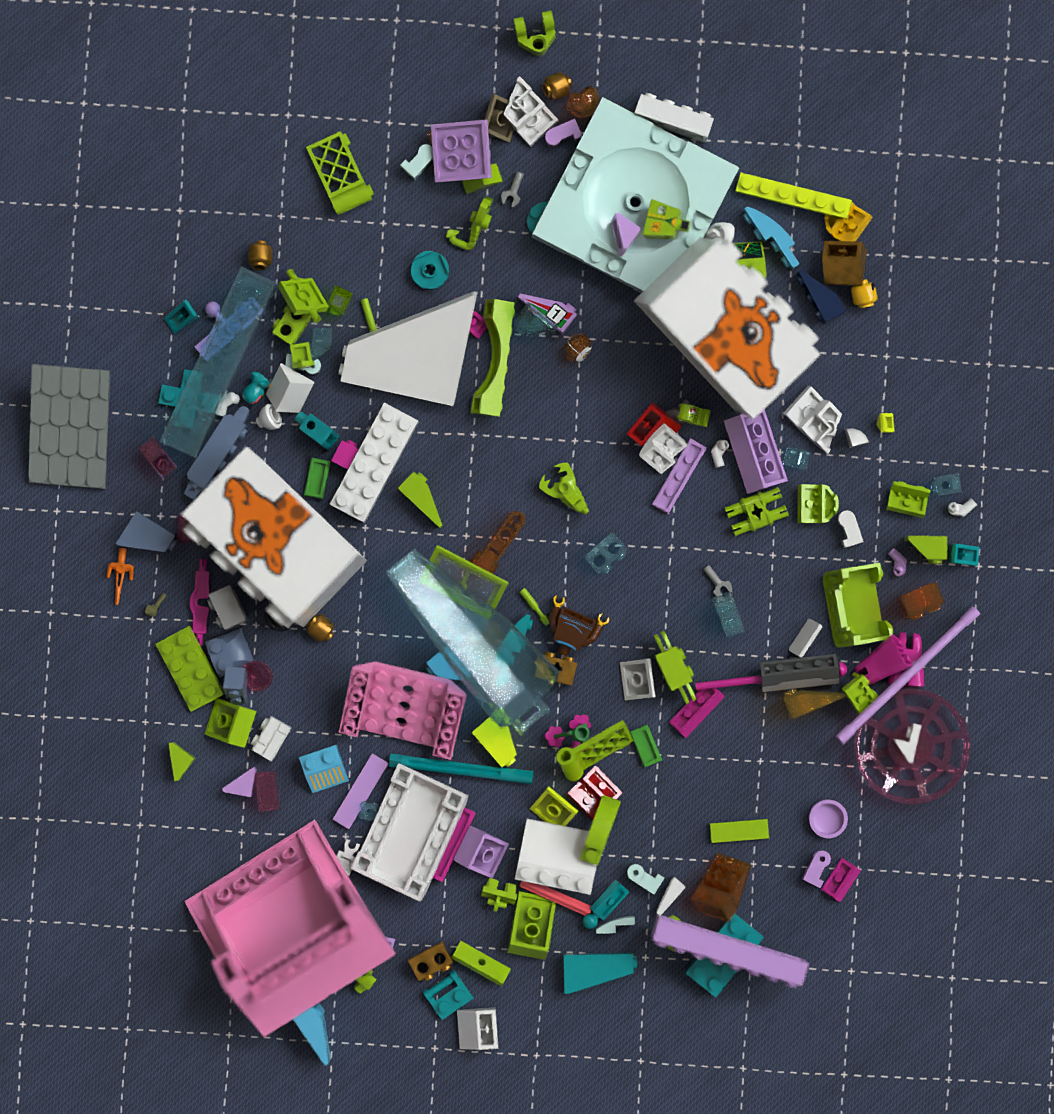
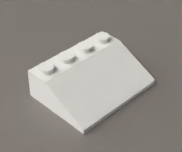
[515,819,596,895]

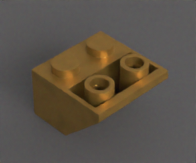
[822,241,867,286]

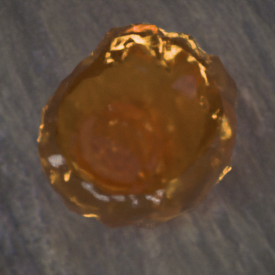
[565,86,600,118]

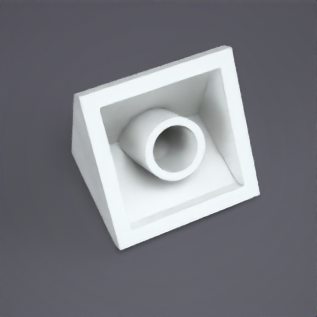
[266,363,315,413]
[620,659,655,700]

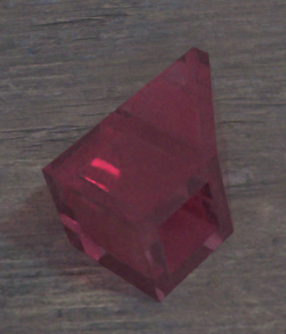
[139,437,177,479]

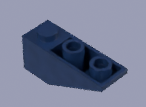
[796,270,846,324]

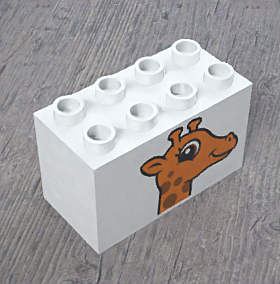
[634,236,820,419]
[182,447,367,628]

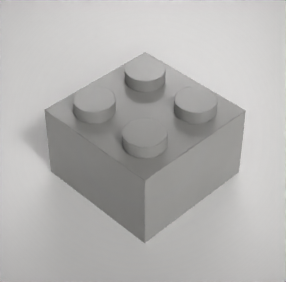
[207,585,248,630]

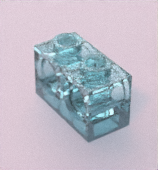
[583,532,627,575]
[711,592,745,638]

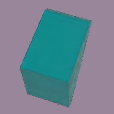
[164,300,199,334]
[948,543,980,566]

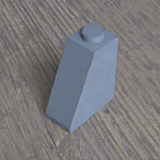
[116,511,177,553]

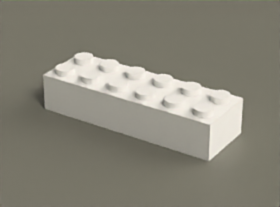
[330,403,419,523]

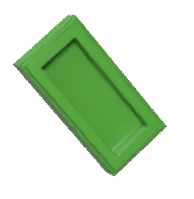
[304,458,331,499]
[630,725,662,767]

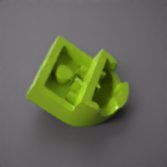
[798,484,839,523]

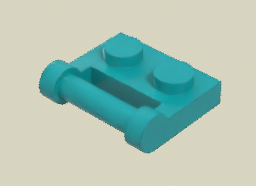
[422,970,474,1020]

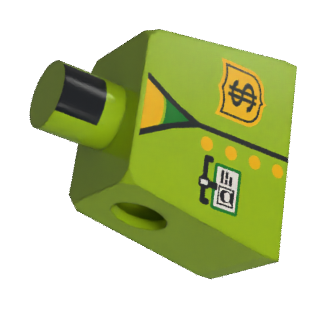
[643,199,691,239]

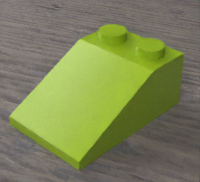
[507,891,556,960]

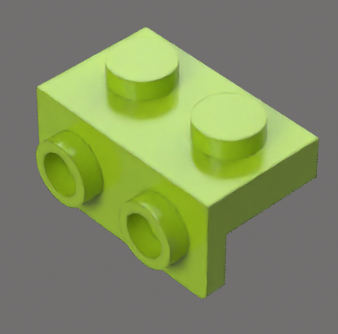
[886,481,931,518]

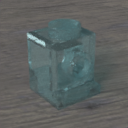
[931,473,962,497]

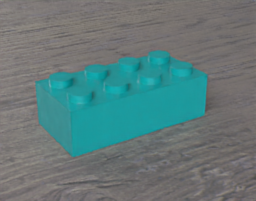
[685,911,764,997]

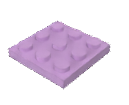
[431,120,492,182]

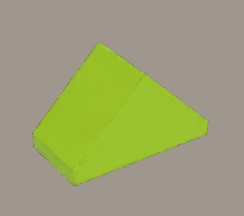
[462,164,503,194]
[169,742,196,781]

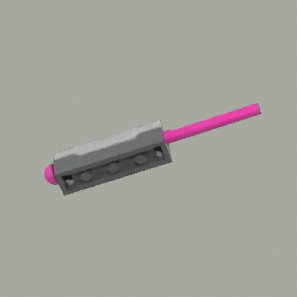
[695,654,847,692]

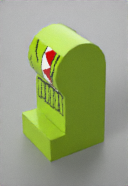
[677,403,711,427]

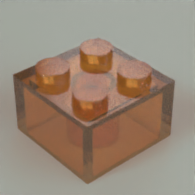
[896,582,945,620]

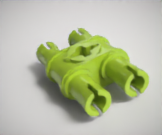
[724,487,789,537]

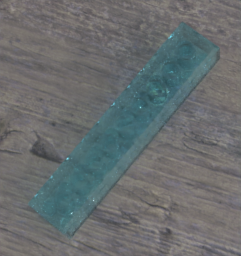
[160,267,277,459]

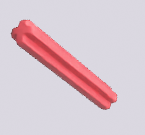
[520,881,591,916]

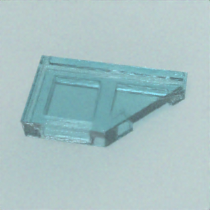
[312,328,332,361]

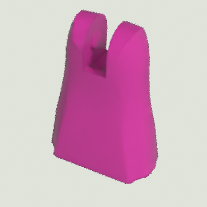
[887,632,924,687]
[854,634,912,685]

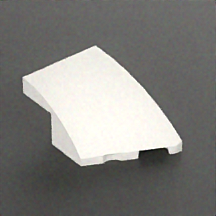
[503,76,559,147]
[783,386,842,454]

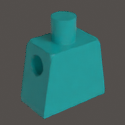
[295,411,340,451]

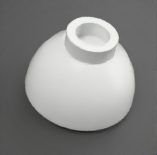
[256,404,282,430]

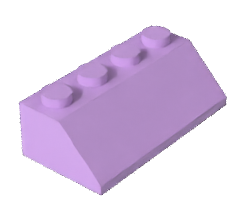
[724,409,788,494]

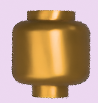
[542,72,572,100]
[247,240,273,270]
[306,614,334,642]

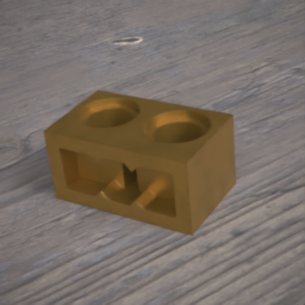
[408,941,453,982]

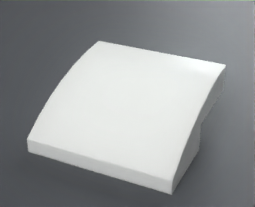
[639,423,688,474]

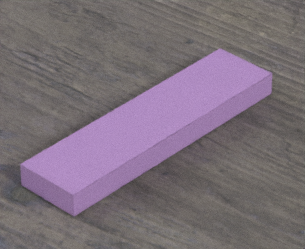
[652,438,707,514]
[333,753,389,829]

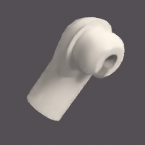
[216,392,240,417]

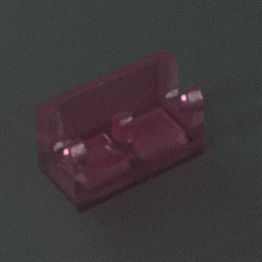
[255,770,280,812]

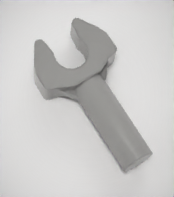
[501,172,524,208]
[703,565,732,599]

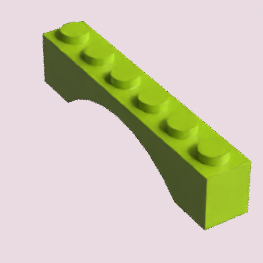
[471,299,515,417]

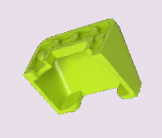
[823,563,893,648]

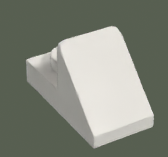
[892,723,921,763]

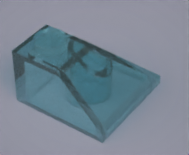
[514,303,558,336]

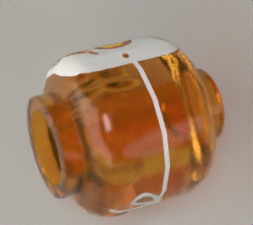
[564,333,592,362]

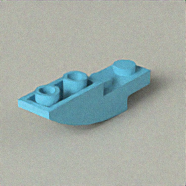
[743,206,800,270]

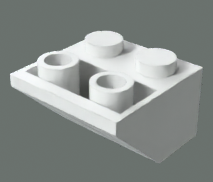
[457,1007,498,1050]

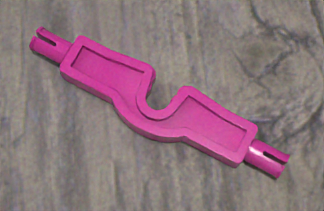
[190,559,210,646]

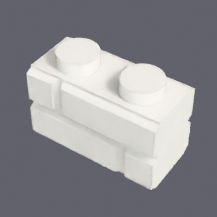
[251,716,292,761]

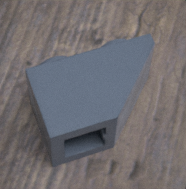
[223,666,247,704]

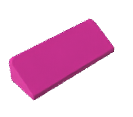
[669,688,725,738]

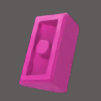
[821,858,861,902]

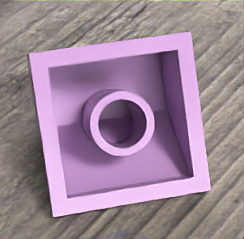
[453,826,509,878]

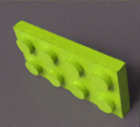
[156,626,225,712]

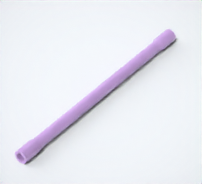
[835,606,980,744]

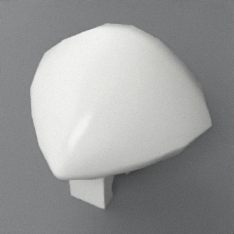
[704,222,735,243]

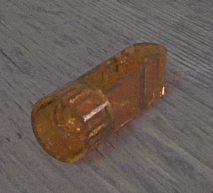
[469,511,526,574]

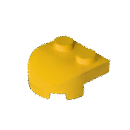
[824,202,873,241]

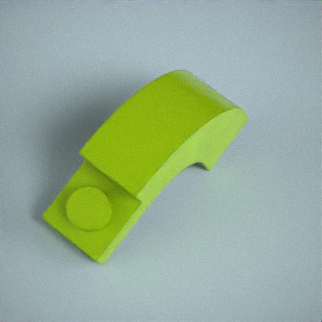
[580,795,621,866]

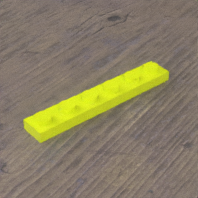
[736,173,852,220]

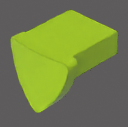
[290,342,315,369]

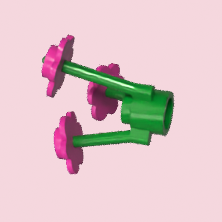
[545,714,591,752]

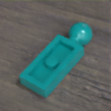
[583,880,629,929]

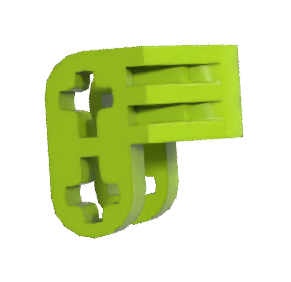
[513,10,556,56]

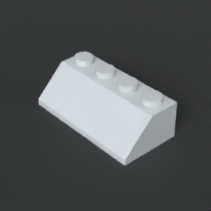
[634,93,714,143]

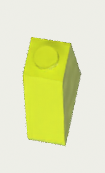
[472,707,517,768]

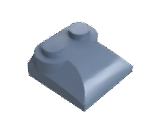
[205,628,255,678]

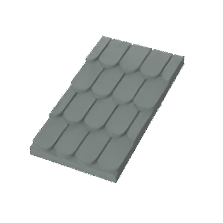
[28,364,110,489]

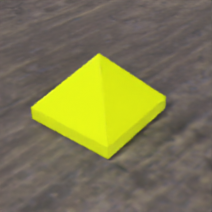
[876,413,894,433]

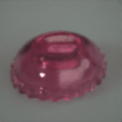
[242,660,273,692]

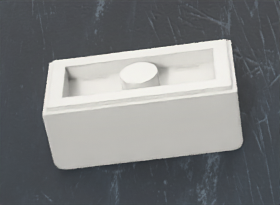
[789,619,822,658]

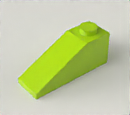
[398,472,443,528]

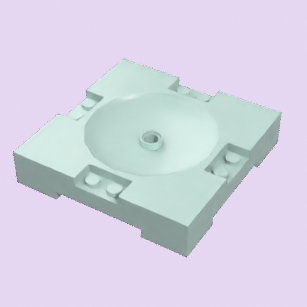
[532,97,739,293]

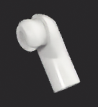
[711,440,729,468]
[948,498,977,517]

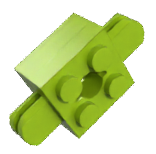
[653,630,697,705]

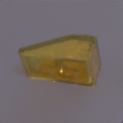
[781,689,846,719]

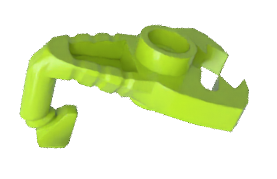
[446,196,493,250]
[539,463,589,515]

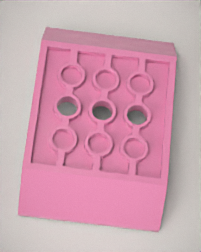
[339,662,466,760]

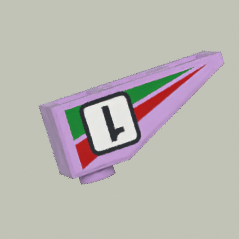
[518,294,577,334]

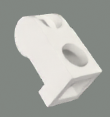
[837,510,863,548]

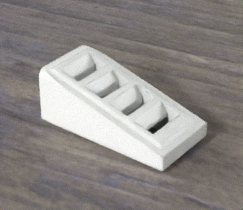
[656,876,685,915]

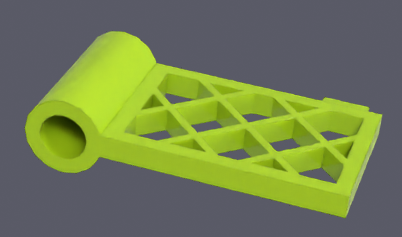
[306,131,374,215]
[556,720,633,781]

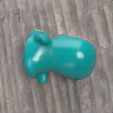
[242,372,271,404]

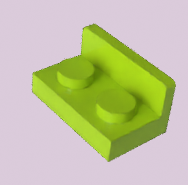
[842,672,878,715]

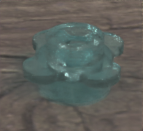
[358,801,379,821]

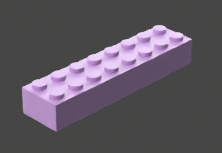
[651,914,809,988]

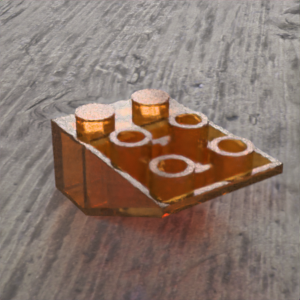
[691,853,751,922]

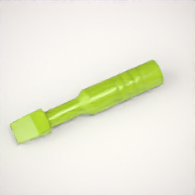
[519,588,549,626]

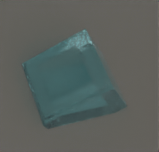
[783,446,810,470]

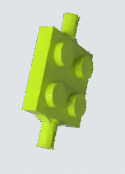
[278,269,329,323]

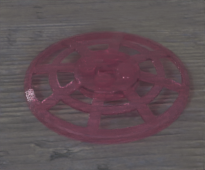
[854,689,970,804]

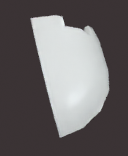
[845,428,869,448]

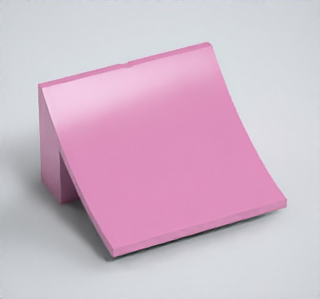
[184,820,395,1037]

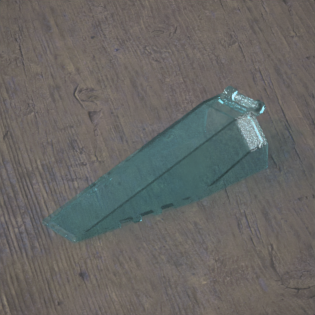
[385,549,559,736]

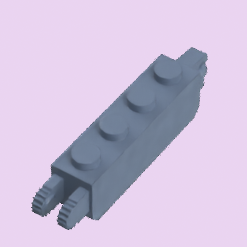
[184,406,250,499]

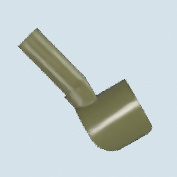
[145,593,167,617]

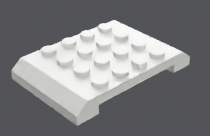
[351,763,468,901]

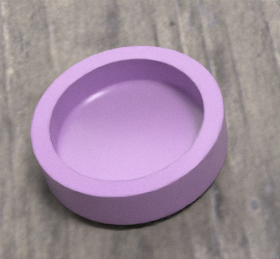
[809,799,848,838]

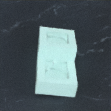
[596,916,635,934]

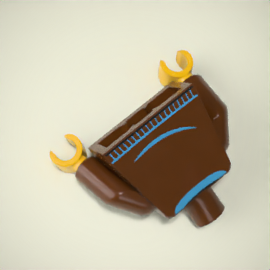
[549,595,609,656]

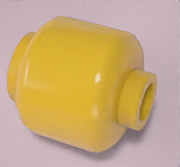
[851,279,878,308]

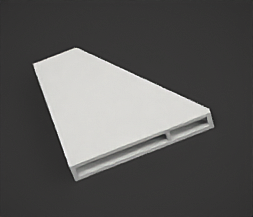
[339,291,477,406]

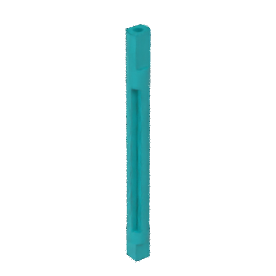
[389,753,533,784]

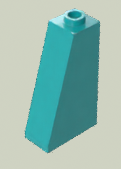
[563,952,637,994]

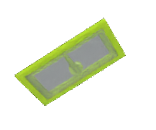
[419,545,509,619]

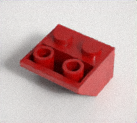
[627,402,682,447]

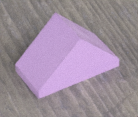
[611,213,641,256]
[222,767,257,797]

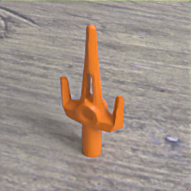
[106,548,134,605]

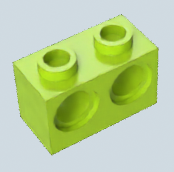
[272,304,312,345]

